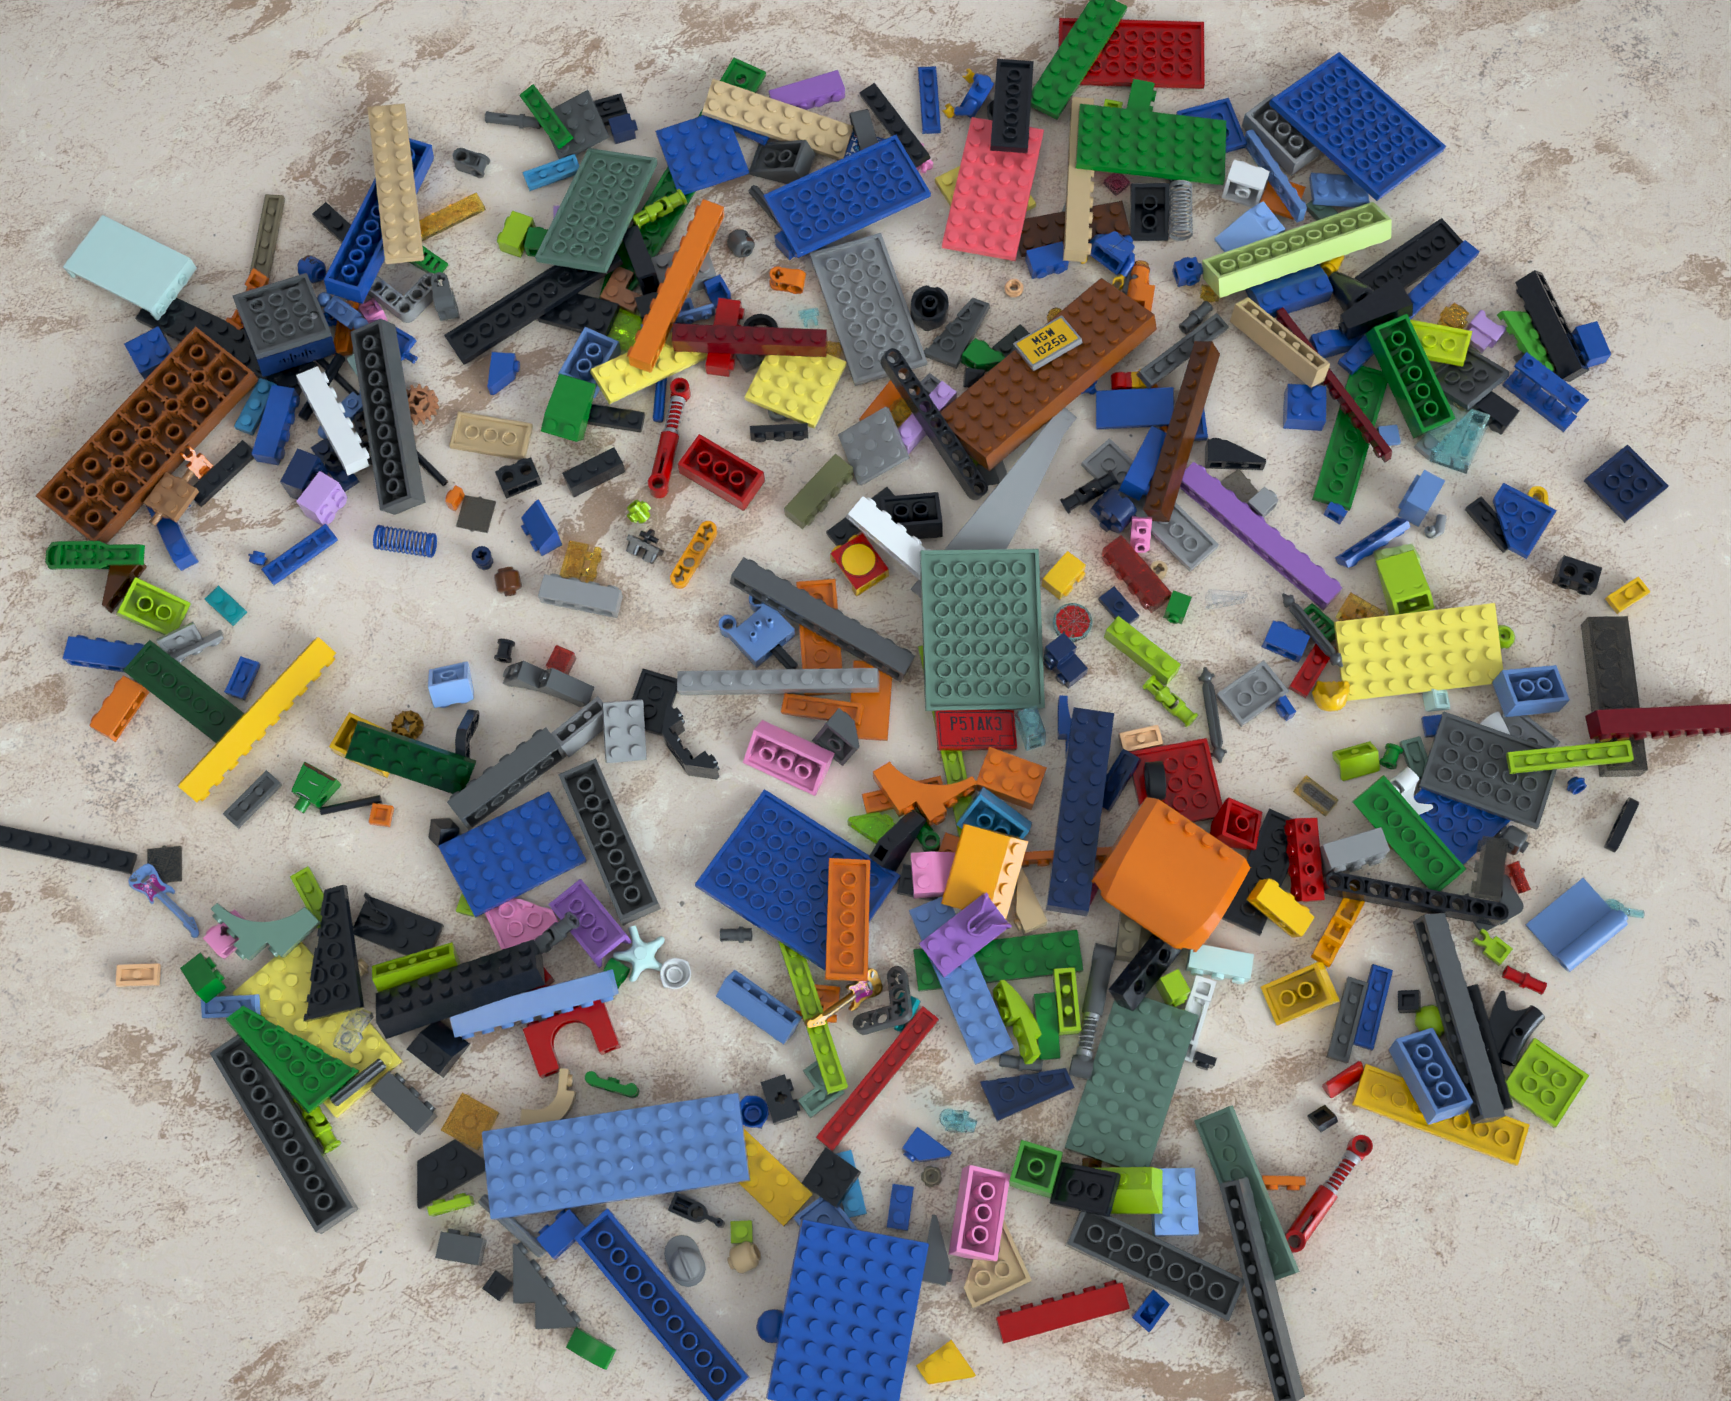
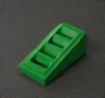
[409,246,448,274]
[1304,603,1336,643]

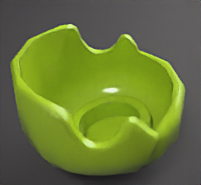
[1415,1005,1445,1038]

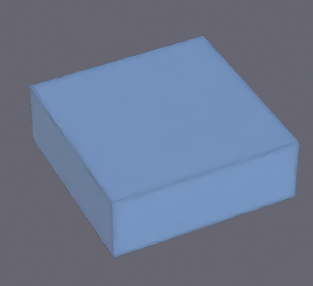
[1377,425,1401,446]

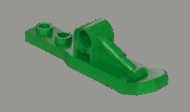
[45,541,145,570]

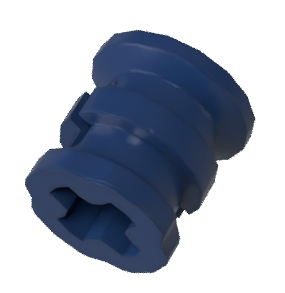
[472,546,493,570]

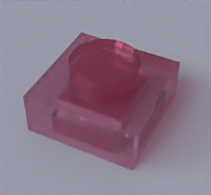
[1103,173,1130,196]

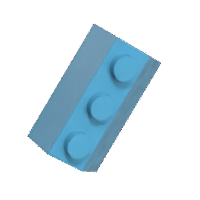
[956,787,1032,839]

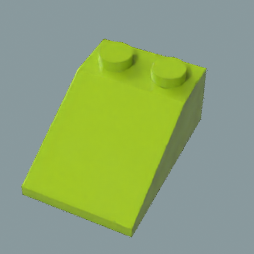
[116,577,191,635]

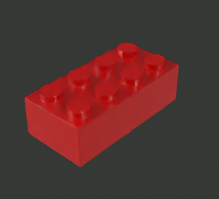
[678,434,765,511]

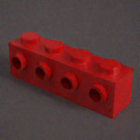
[1285,818,1325,902]

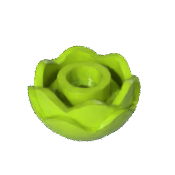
[1498,625,1515,649]

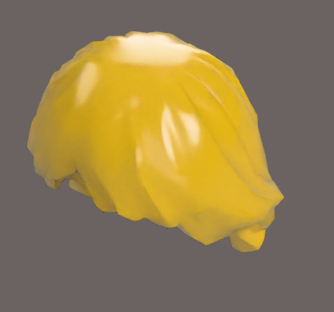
[1312,680,1350,712]

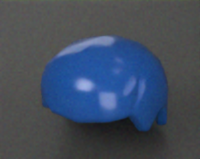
[756,1309,783,1343]

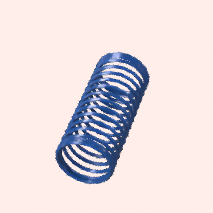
[373,525,437,558]

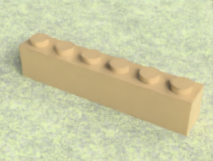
[1230,297,1330,388]

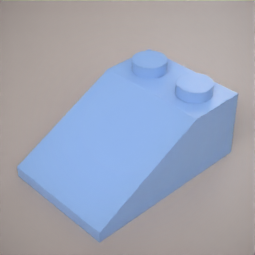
[1215,201,1285,252]

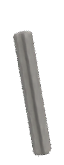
[478,1194,546,1258]

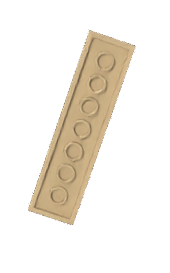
[701,78,853,161]

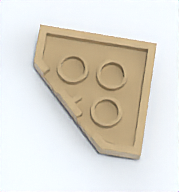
[964,1220,1032,1309]

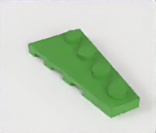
[1497,311,1554,372]

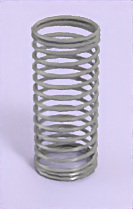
[1169,180,1193,241]

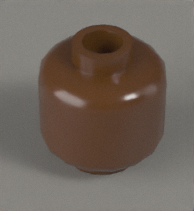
[494,567,522,597]

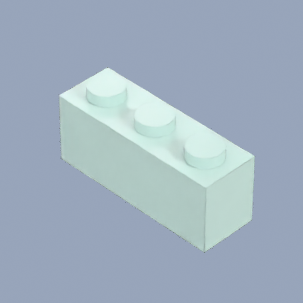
[1186,945,1254,984]

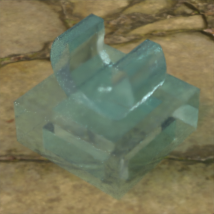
[798,307,819,327]

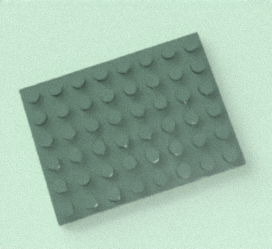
[920,549,1045,711]

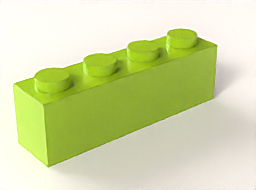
[1104,616,1181,686]
[372,942,460,992]

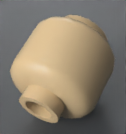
[727,1241,761,1274]

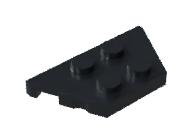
[417,1139,486,1209]

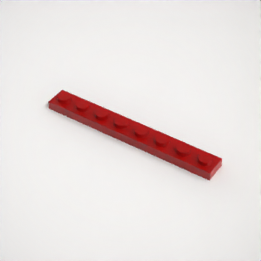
[816,1006,939,1152]

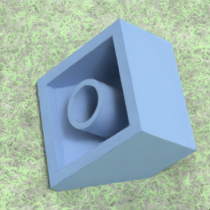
[428,661,474,708]

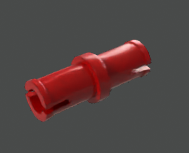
[1502,965,1547,995]

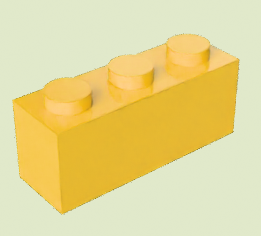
[1246,879,1315,938]

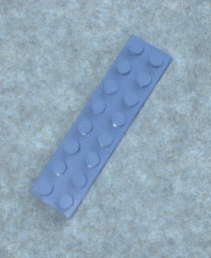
[909,897,1014,1065]

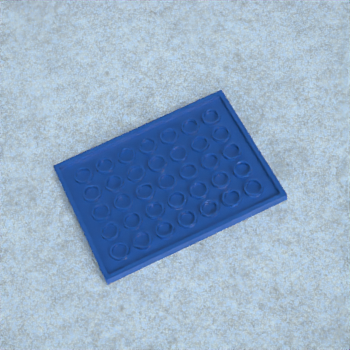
[1269,52,1446,201]
[695,789,901,970]
[766,1219,929,1401]

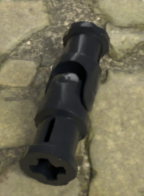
[1060,469,1119,514]

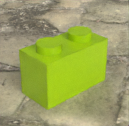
[497,211,536,258]
[1155,969,1191,1007]

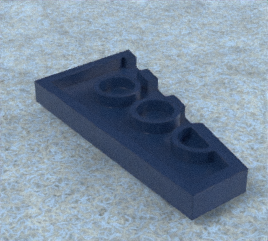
[980,1068,1075,1122]

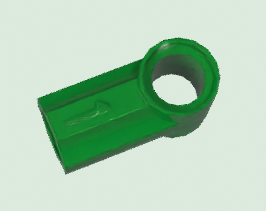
[916,813,940,852]

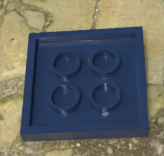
[1584,444,1669,523]

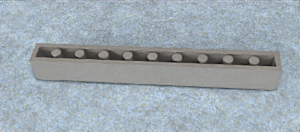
[677,668,879,695]

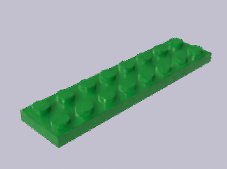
[1031,0,1128,120]
[1312,366,1388,511]
[913,930,1083,992]

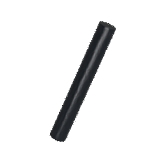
[319,795,382,815]

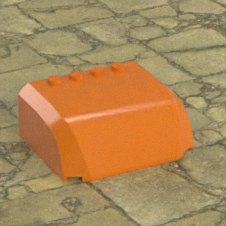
[1092,797,1251,952]

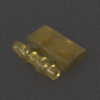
[560,540,602,583]

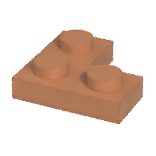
[600,267,642,314]

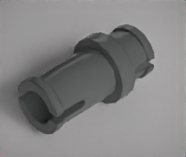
[720,926,752,943]

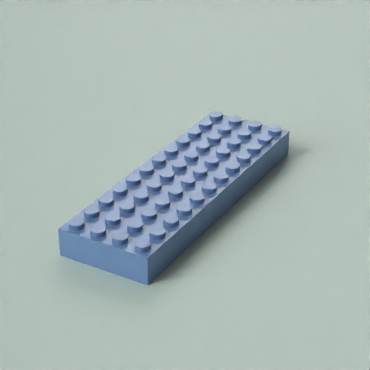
[482,1093,750,1220]

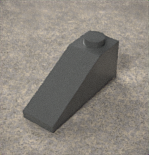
[922,1214,953,1286]

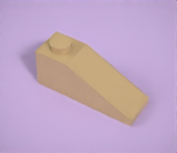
[1014,866,1048,935]

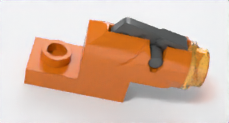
[1122,260,1155,312]

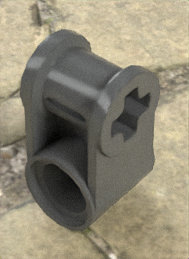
[452,148,490,178]

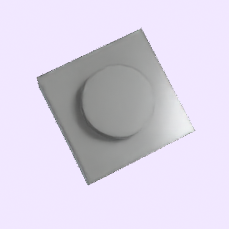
[1414,432,1443,460]

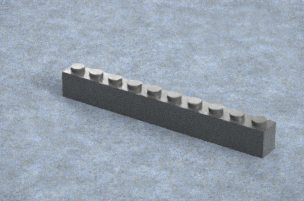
[730,557,915,682]
[1413,913,1505,1124]
[1219,1176,1305,1401]

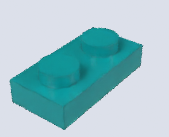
[204,585,247,626]

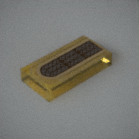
[1293,775,1339,817]

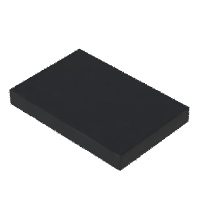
[632,669,677,736]
[1050,1162,1121,1217]

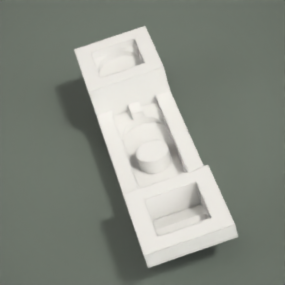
[1185,975,1216,1062]

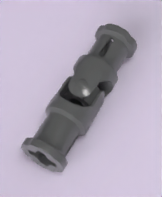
[535,912,580,955]

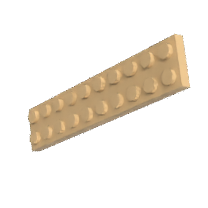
[367,103,424,264]

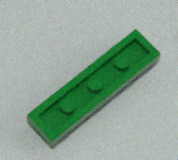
[519,84,573,149]

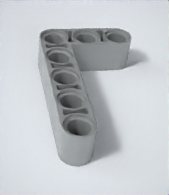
[368,273,441,323]

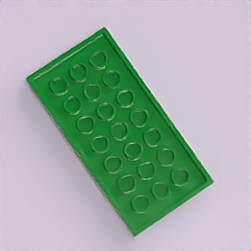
[1075,104,1226,185]

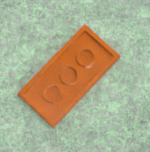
[850,660,892,741]

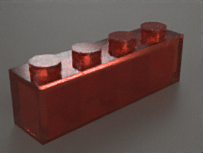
[1101,535,1172,613]

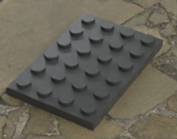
[1418,711,1557,830]

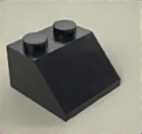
[406,1021,470,1078]

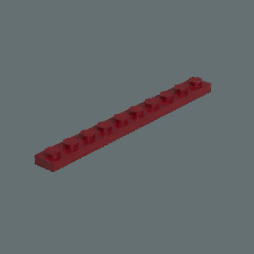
[1276,307,1392,463]

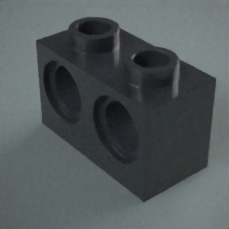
[495,457,542,499]
[1552,555,1602,595]

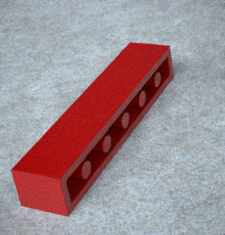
[996,1280,1130,1344]

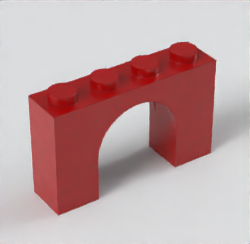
[523,999,621,1079]

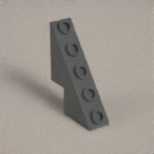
[513,1242,581,1330]

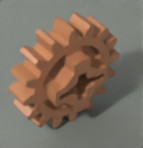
[406,384,439,425]

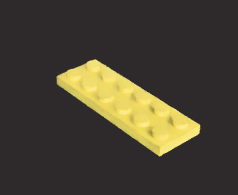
[590,332,708,404]

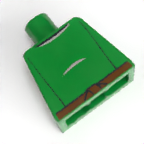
[291,761,342,814]

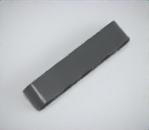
[849,109,878,151]

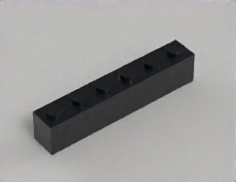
[1515,270,1589,382]

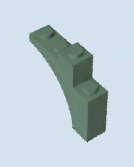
[211,903,321,961]

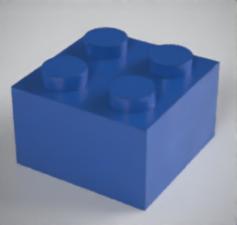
[124,326,173,380]
[1283,384,1326,431]

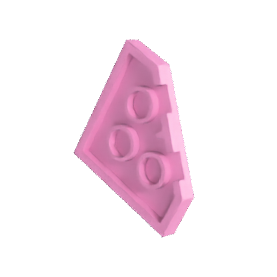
[485,898,558,950]

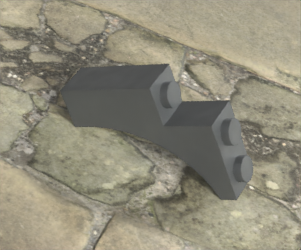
[503,661,594,707]

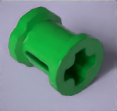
[1379,743,1403,769]

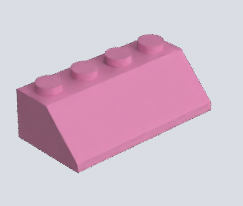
[743,720,835,796]
[948,1165,1011,1261]

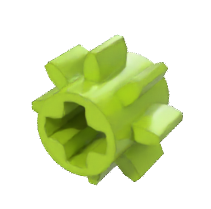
[626,500,651,524]

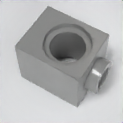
[1247,487,1279,518]

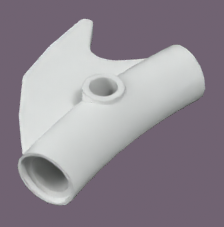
[1389,767,1433,815]

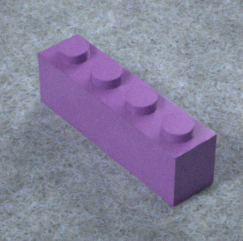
[768,70,845,110]

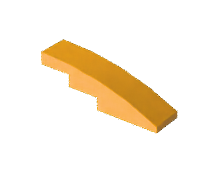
[1311,885,1365,968]

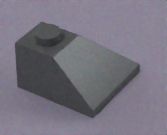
[812,708,860,766]

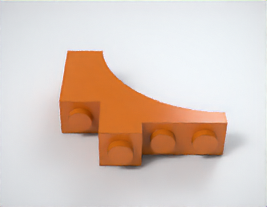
[873,762,977,827]

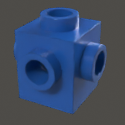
[1172,257,1203,287]

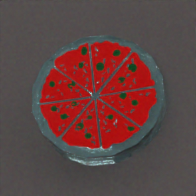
[1052,603,1092,642]

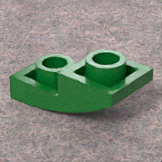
[566,1327,616,1370]

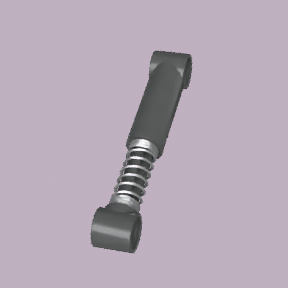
[1069,943,1116,1080]

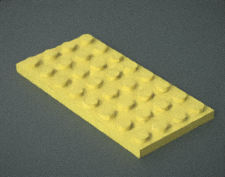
[1334,603,1503,701]
[233,942,402,1118]

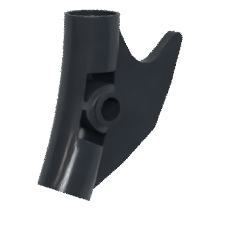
[1489,991,1545,1066]

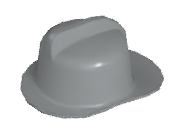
[664,1235,706,1287]

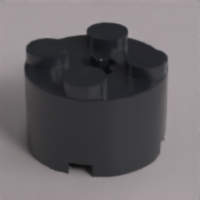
[910,285,949,331]

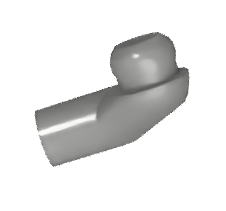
[1424,514,1447,539]

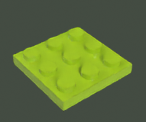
[1506,1038,1589,1128]

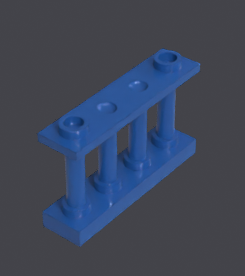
[1502,352,1589,432]

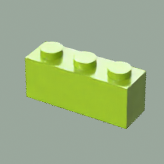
[1052,968,1081,1036]

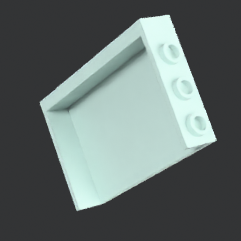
[63,215,197,321]

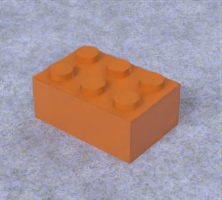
[975,747,1047,810]

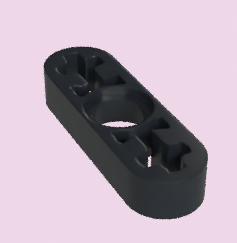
[1604,797,1639,853]

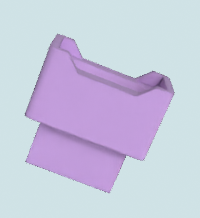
[1466,310,1506,354]

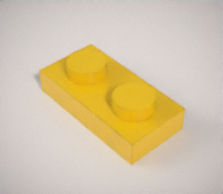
[1605,576,1651,614]

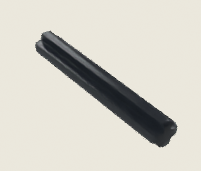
[298,353,345,421]

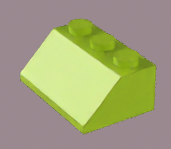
[1096,1167,1163,1214]

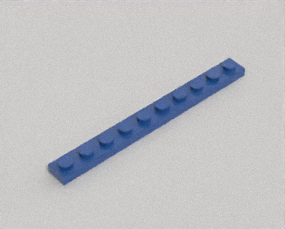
[1338,240,1480,375]

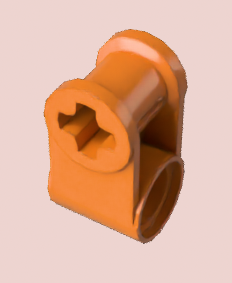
[769,266,806,294]

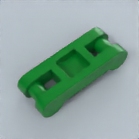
[585,1071,640,1098]

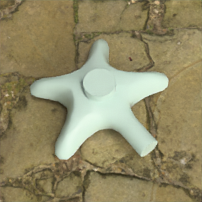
[613,926,665,982]

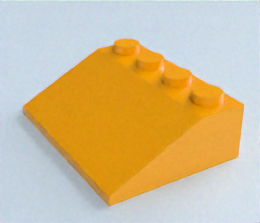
[941,824,1028,919]

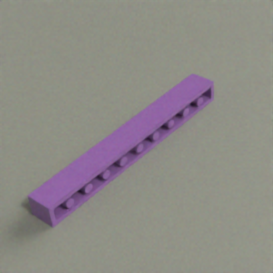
[1180,462,1342,611]

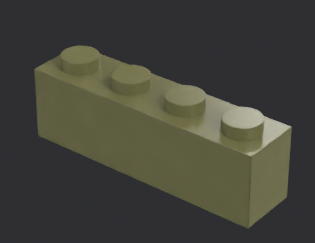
[784,453,853,529]

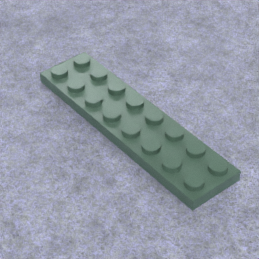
[1194,1105,1300,1281]

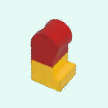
[1110,369,1147,390]

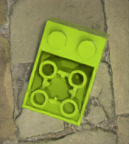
[1375,550,1435,615]

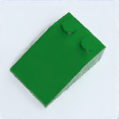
[541,373,596,442]

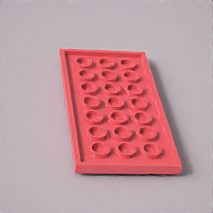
[942,117,1044,261]

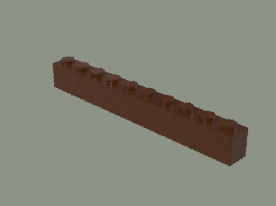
[1143,341,1220,522]

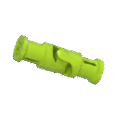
[632,189,687,229]
[1142,675,1198,728]
[293,1098,341,1153]

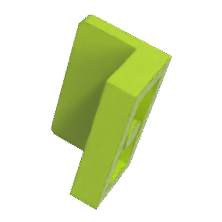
[1332,741,1380,781]

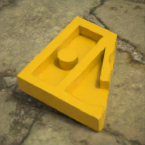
[916,1340,976,1385]

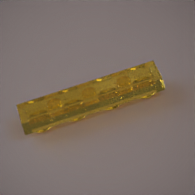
[419,192,486,241]

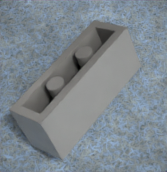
[551,696,603,757]

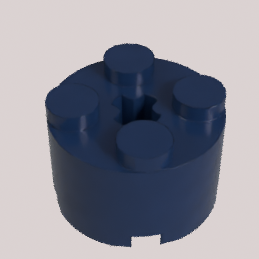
[1089,488,1137,534]

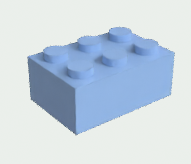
[1151,1168,1199,1237]

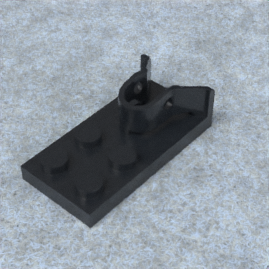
[353,893,444,956]

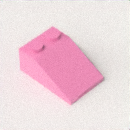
[910,852,955,899]

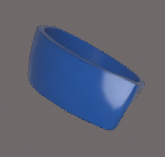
[740,1096,769,1129]

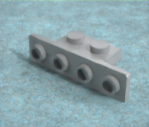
[157,622,224,663]

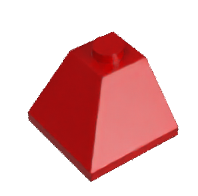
[1210,797,1263,850]

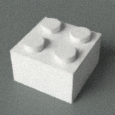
[1222,160,1270,208]

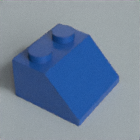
[521,499,562,556]

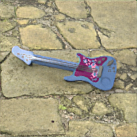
[128,863,199,938]

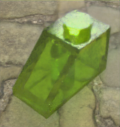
[847,812,895,844]

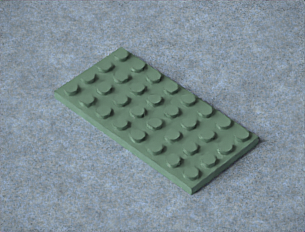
[535,148,658,273]
[1065,997,1199,1167]

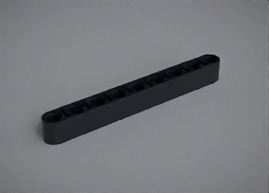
[880,348,988,500]
[1323,872,1509,926]

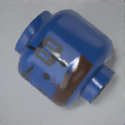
[297,255,327,283]

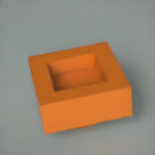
[445,485,465,511]
[368,803,394,827]

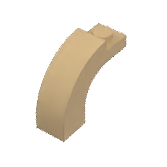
[520,1068,577,1126]

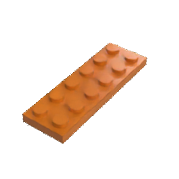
[796,579,842,696]
[825,858,870,981]

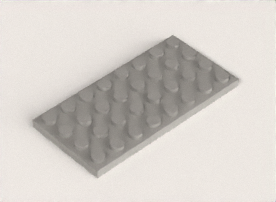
[810,233,927,386]

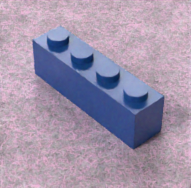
[252,385,300,465]
[1118,426,1166,501]
[62,635,144,672]

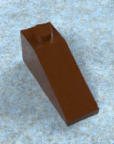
[102,564,147,613]

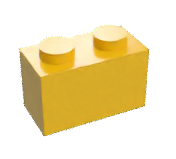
[1041,551,1086,600]

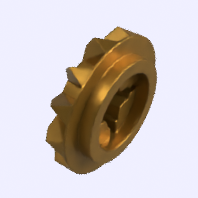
[391,710,424,740]

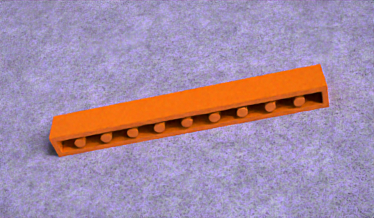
[627,199,724,373]

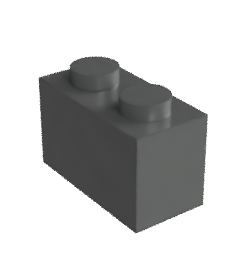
[435,1229,487,1266]

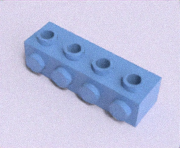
[716,970,802,1044]

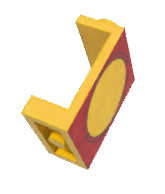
[830,533,889,597]

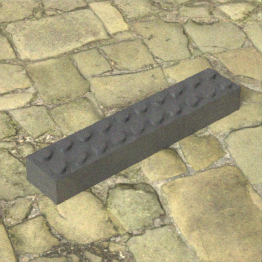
[351,319,426,515]
[210,1035,358,1234]

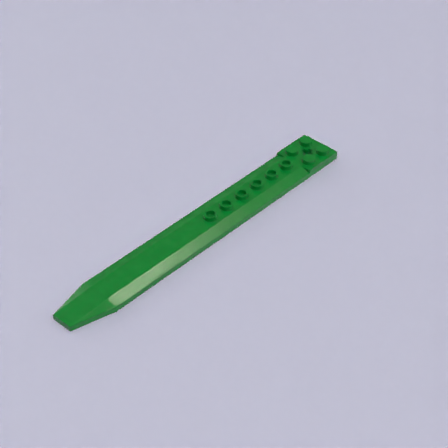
[599,57,766,299]

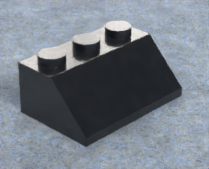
[880,492,943,539]

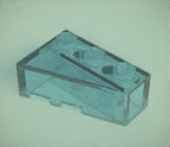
[1430,409,1490,474]

